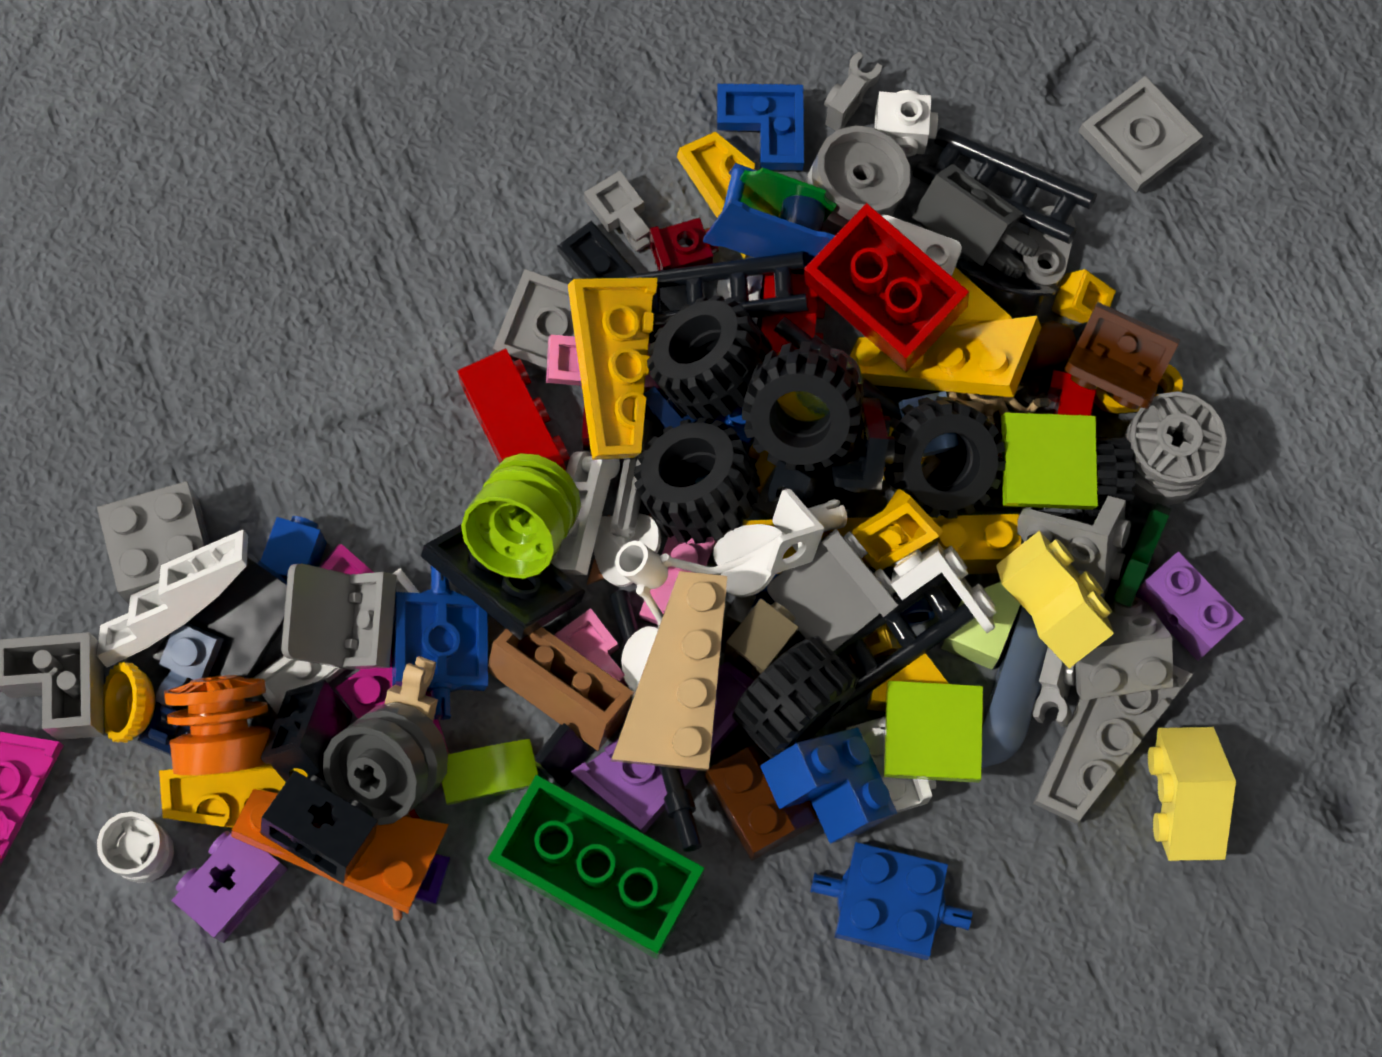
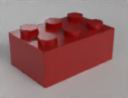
[804,203,969,372]

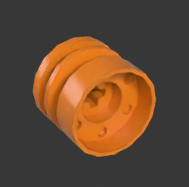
[164,675,270,775]

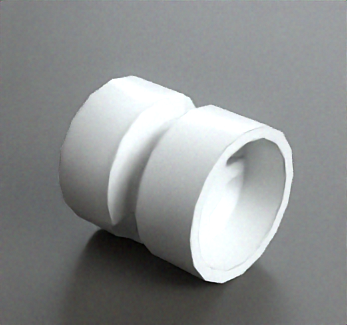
[97,811,174,883]

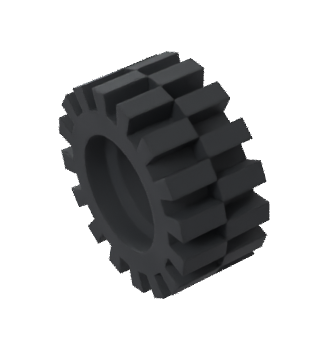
[1081,437,1136,519]

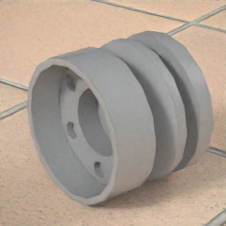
[1122,391,1227,506]

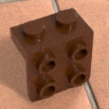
[1065,302,1180,409]

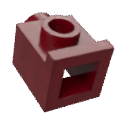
[650,217,719,270]

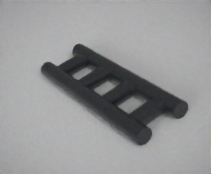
[913,128,1097,244]
[627,251,809,331]
[833,572,975,717]

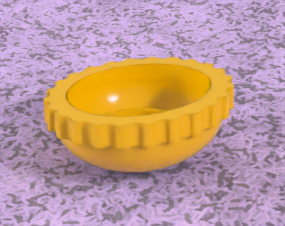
[103,662,155,743]

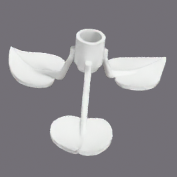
[594,513,785,699]

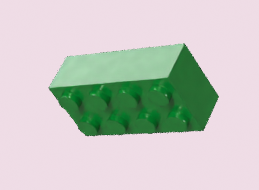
[488,775,704,960]

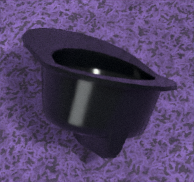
[957,258,1056,319]

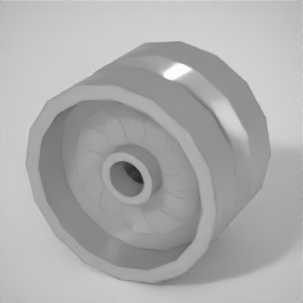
[804,125,910,235]

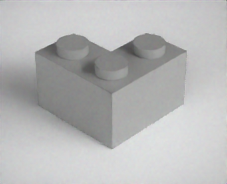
[0,632,104,740]

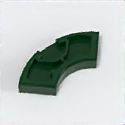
[1114,503,1171,607]

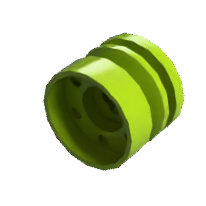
[461,453,581,579]

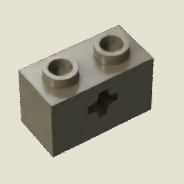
[724,599,799,681]

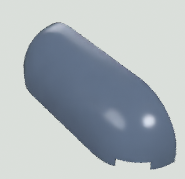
[982,605,1048,768]

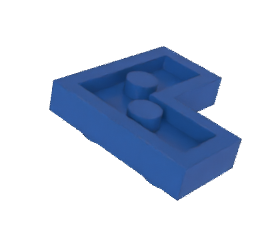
[717,84,804,171]

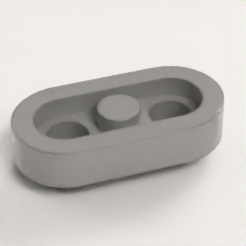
[1021,206,1075,289]

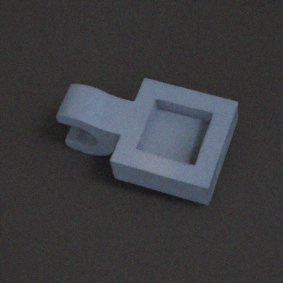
[155,622,224,708]

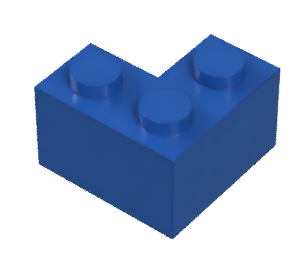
[760,727,897,844]

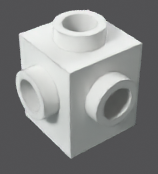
[874,90,938,157]

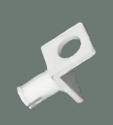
[767,489,847,574]

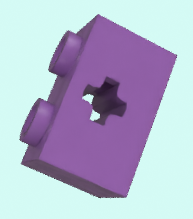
[1136,551,1244,661]
[171,831,288,943]

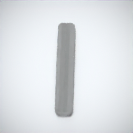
[610,419,656,538]

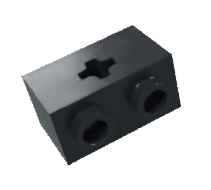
[260,771,378,884]

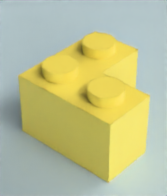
[996,530,1114,668]
[1148,727,1236,861]

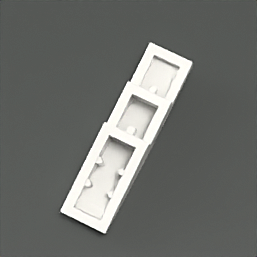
[97,530,248,668]

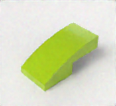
[442,739,538,805]

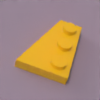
[677,131,757,259]

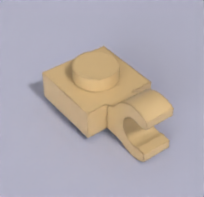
[385,656,438,721]

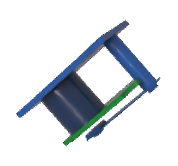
[703,163,836,275]

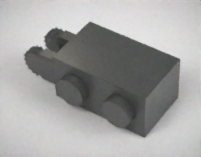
[912,164,1039,279]

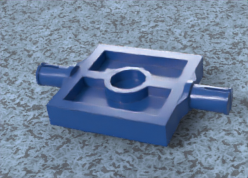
[392,566,488,720]
[810,842,973,960]

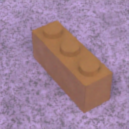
[488,627,634,751]

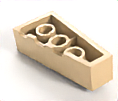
[611,571,727,771]

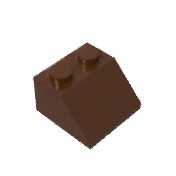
[705,744,820,861]

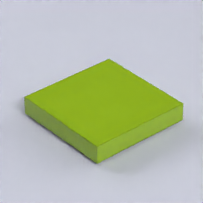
[1001,412,1098,510]
[884,681,983,783]

